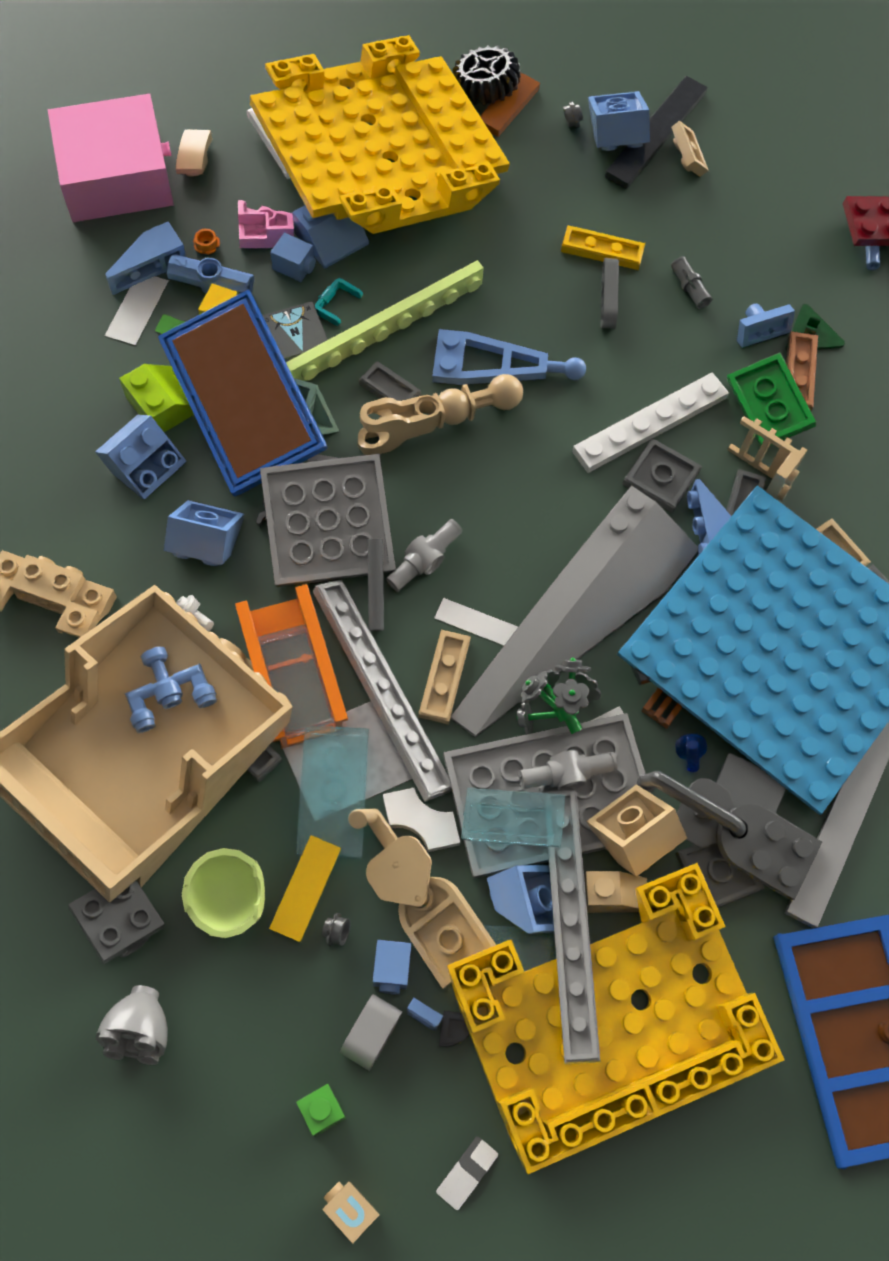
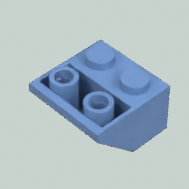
[95,414,187,499]

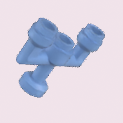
[125,647,217,733]

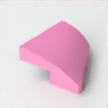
[238,200,294,248]

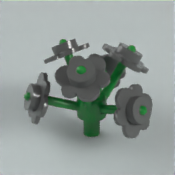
[517,657,602,735]

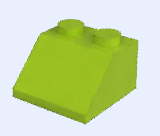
[119,364,194,432]

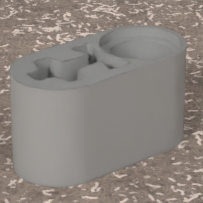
[339,994,403,1071]

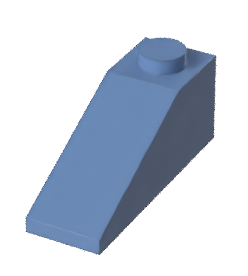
[105,221,186,295]

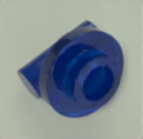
[675,734,707,772]

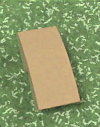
[176,130,212,177]

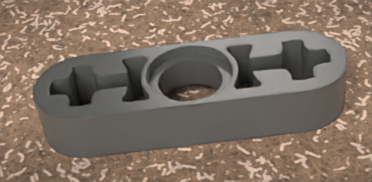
[600,258,619,329]

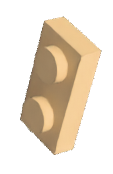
[671,121,709,177]

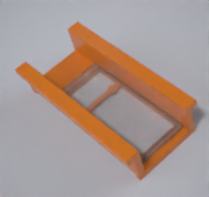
[235,584,348,749]

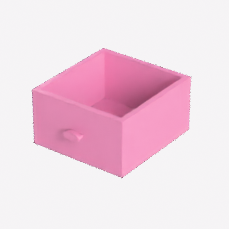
[47,94,174,222]

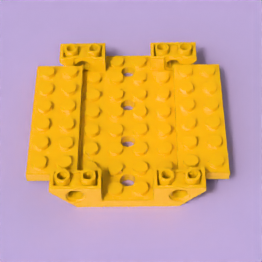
[250,35,510,234]

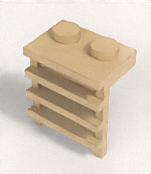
[728,416,807,501]

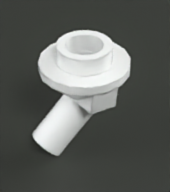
[176,595,214,631]

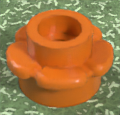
[193,229,220,255]

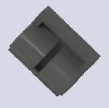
[68,880,164,965]

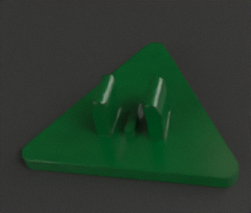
[785,304,845,351]

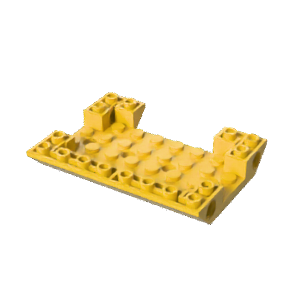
[447,862,785,1174]

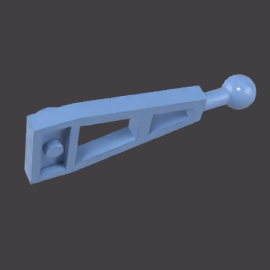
[432,329,586,385]

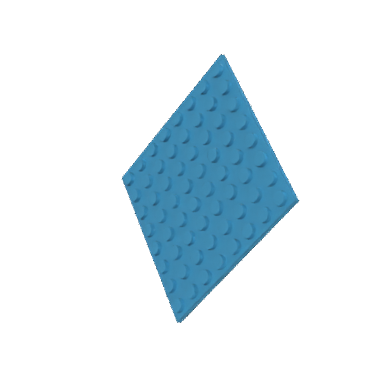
[617,485,889,815]

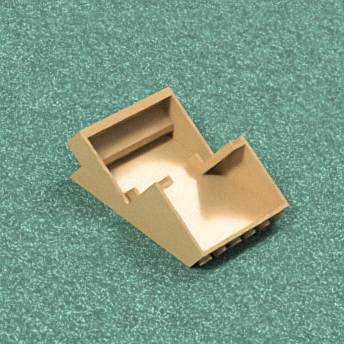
[0,585,293,903]

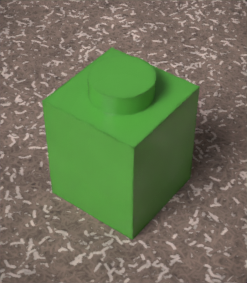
[296,1084,346,1137]

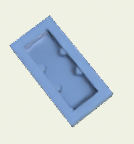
[737,303,795,348]

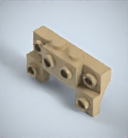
[0,550,117,638]

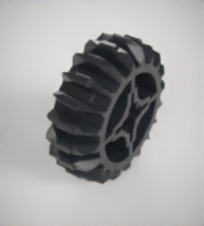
[452,45,521,106]

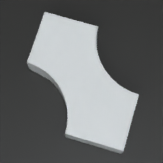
[383,788,460,852]

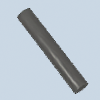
[368,539,384,631]

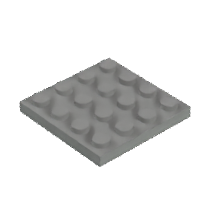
[260,454,396,587]

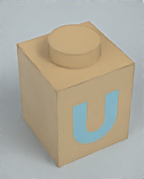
[322,1181,380,1244]

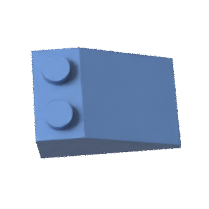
[588,91,650,151]

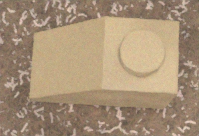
[584,871,647,913]

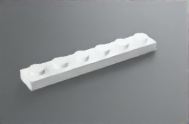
[572,372,729,473]

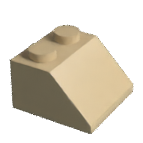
[586,785,687,877]

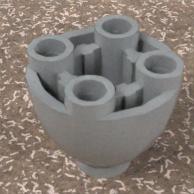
[96,985,168,1065]

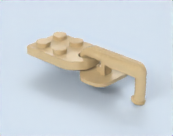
[348,808,496,989]

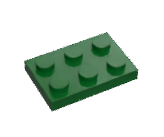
[727,353,816,446]

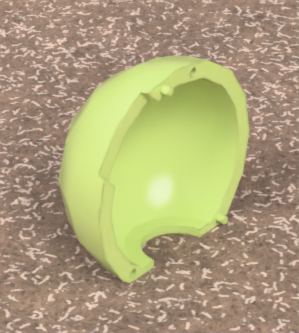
[182,848,265,938]

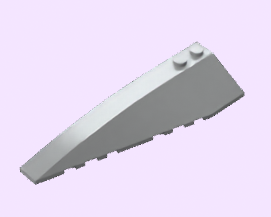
[450,486,698,737]

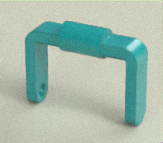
[315,278,363,326]

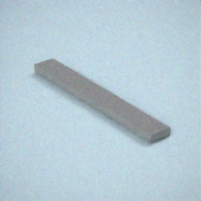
[313,579,452,802]
[784,722,889,928]
[544,789,601,1064]

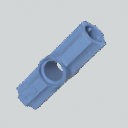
[167,254,254,295]

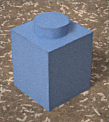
[270,232,316,282]
[373,940,411,994]

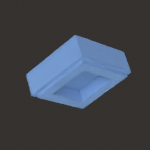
[407,997,443,1031]

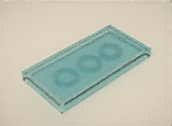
[296,726,369,858]

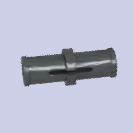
[671,256,713,309]

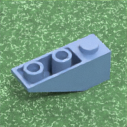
[687,479,731,555]

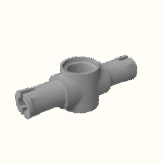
[386,519,462,592]
[518,750,617,791]

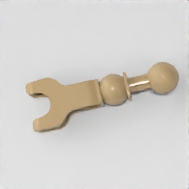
[357,374,523,455]

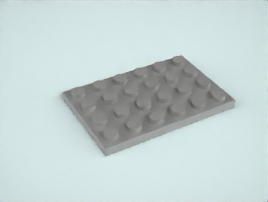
[443,713,651,879]

